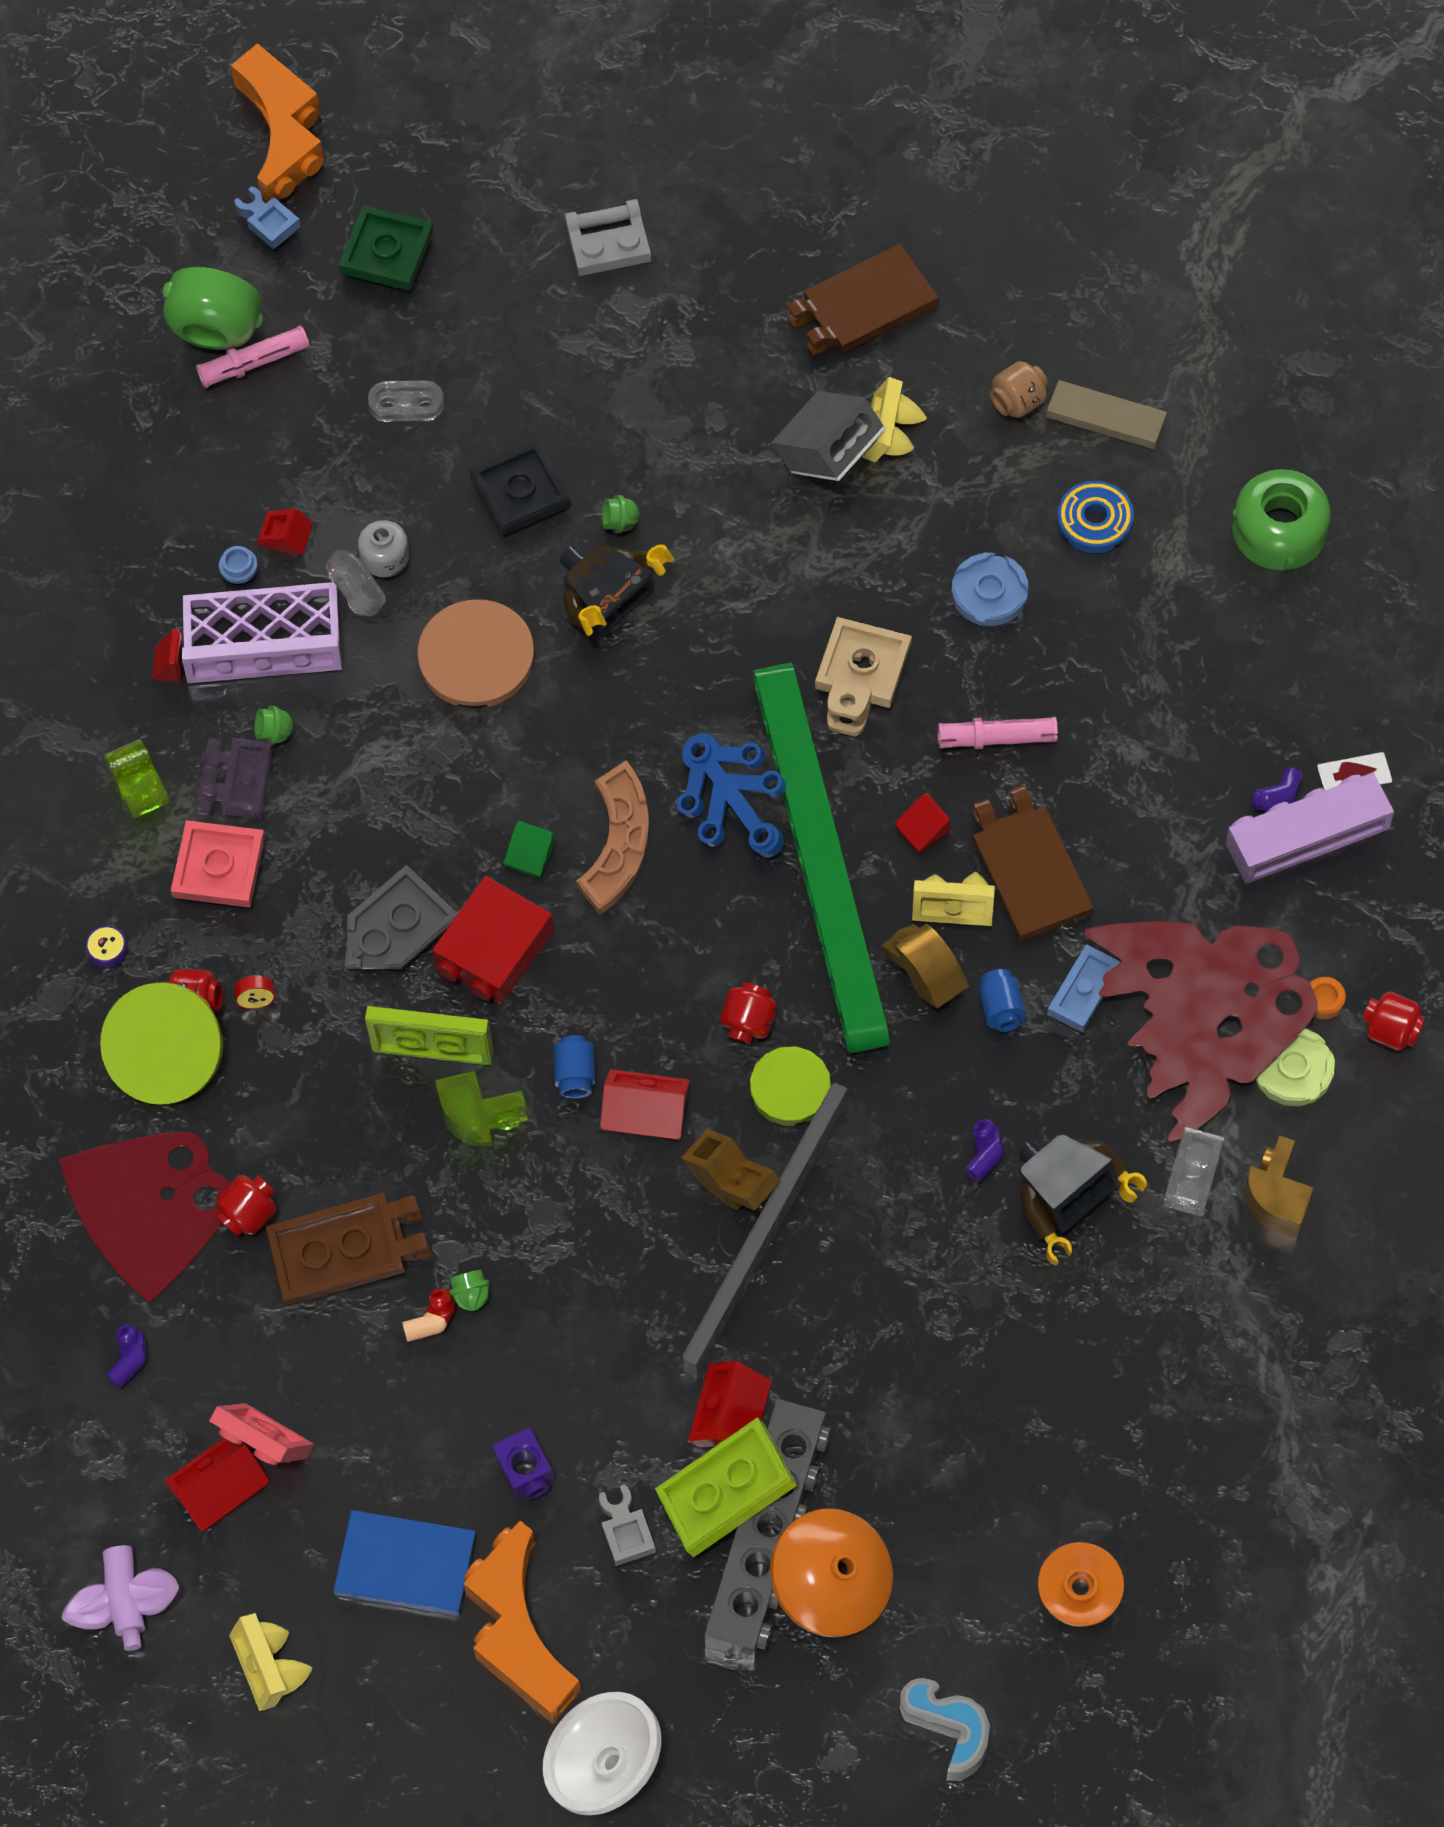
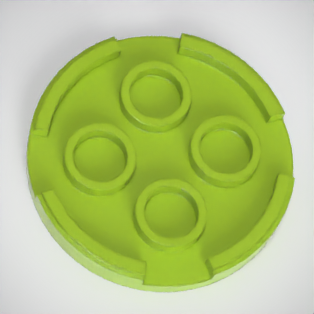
[100,982,223,1104]

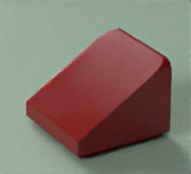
[257,509,312,554]
[152,629,184,682]
[894,793,950,854]

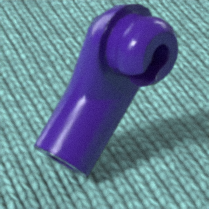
[1252,768,1303,812]
[965,1119,1004,1182]
[106,1324,147,1389]

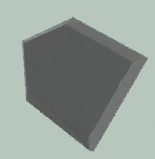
[345,865,458,969]

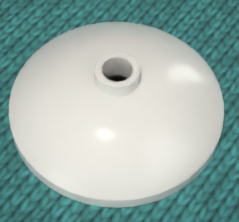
[543,1692,661,1815]

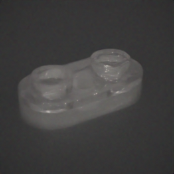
[368,381,444,422]
[325,549,386,616]

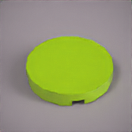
[750,1046,831,1126]

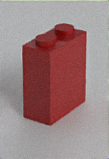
[432,876,554,1005]

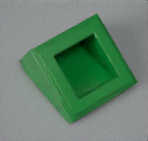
[504,821,555,879]

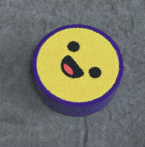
[86,926,127,968]

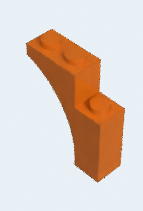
[231,43,324,203]
[463,1521,581,1724]

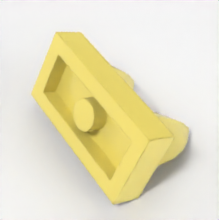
[862,377,927,462]
[912,871,995,926]
[229,1613,312,1711]

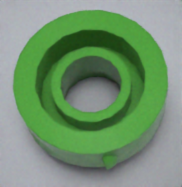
[163,267,263,350]
[1232,469,1331,570]

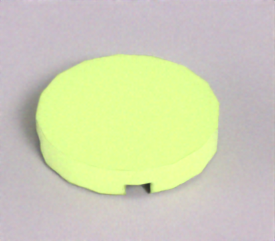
[1255,1028,1335,1106]

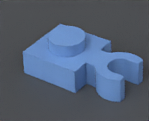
[234,186,301,249]

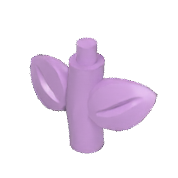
[62,1545,179,1650]

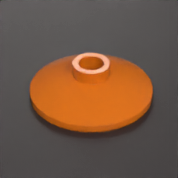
[1038,1542,1124,1627]

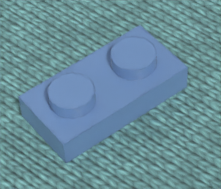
[1047,944,1121,1033]

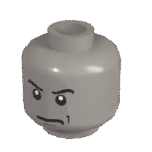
[358,520,409,577]

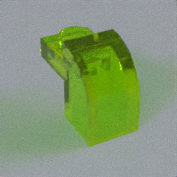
[103,739,170,818]
[435,1071,528,1146]

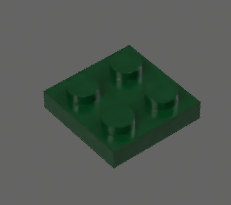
[339,205,434,291]

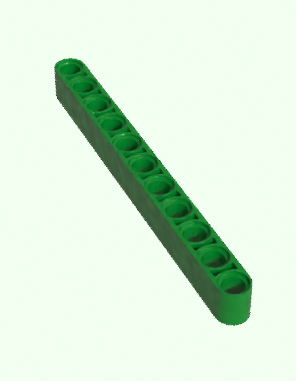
[753,662,890,1054]

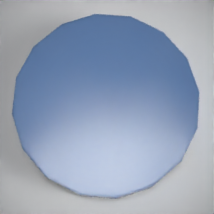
[951,552,1028,626]

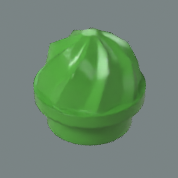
[602,495,640,533]
[254,705,293,745]
[449,1270,490,1311]

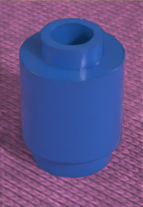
[978,969,1026,1032]
[553,1035,595,1098]

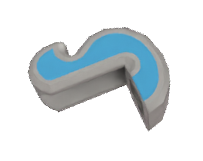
[900,1678,990,1781]

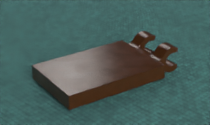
[787,244,939,357]
[972,785,1094,942]
[266,1193,432,1307]

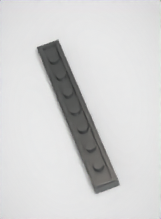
[682,1083,847,1378]

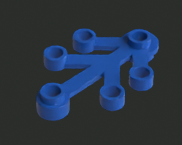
[677,734,786,857]

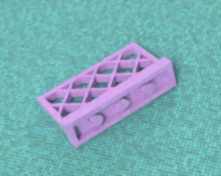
[182,582,342,683]

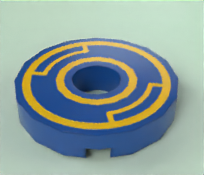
[1057,481,1134,553]

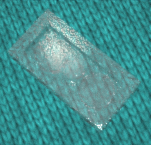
[1163,1127,1224,1217]

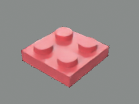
[171,820,265,908]
[209,1403,315,1465]

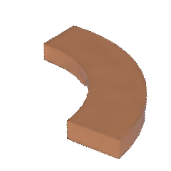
[576,760,649,915]

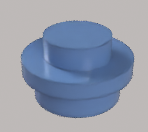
[219,546,258,584]

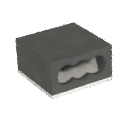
[771,391,886,481]

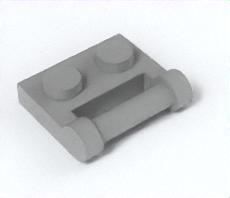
[564,199,651,276]

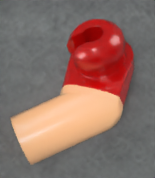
[402,1289,455,1342]

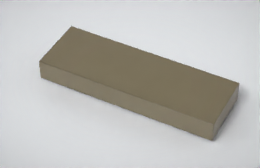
[1046,380,1167,450]

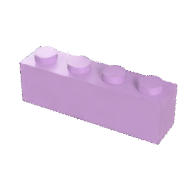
[1226,772,1394,884]

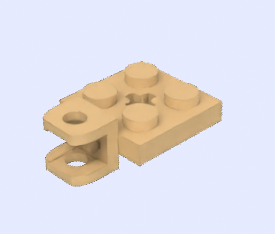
[815,617,912,736]

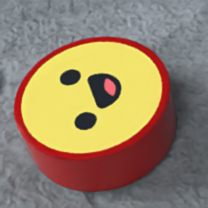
[234,975,275,1009]

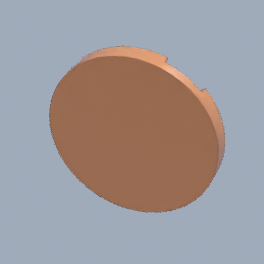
[418,599,534,707]

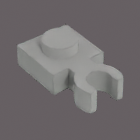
[599,1485,656,1566]

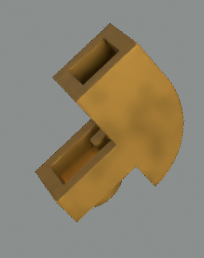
[881,924,969,1008]
[681,1129,781,1211]
[1245,1135,1314,1238]

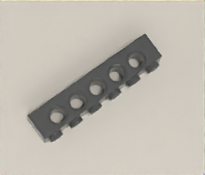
[704,1399,831,1661]

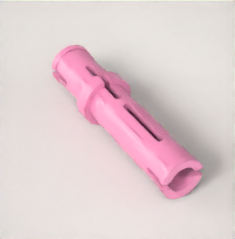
[196,325,310,388]
[938,717,1058,750]

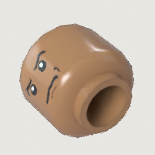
[990,361,1048,418]

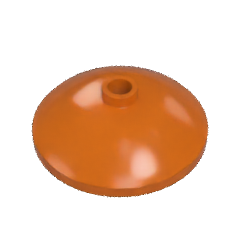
[770,1509,893,1638]

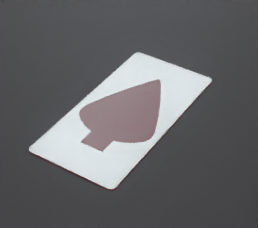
[1317,752,1392,790]

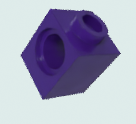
[492,1427,554,1501]

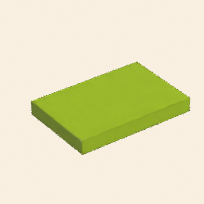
[365,1006,494,1066]
[655,1417,797,1557]

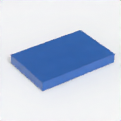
[333,1510,476,1616]

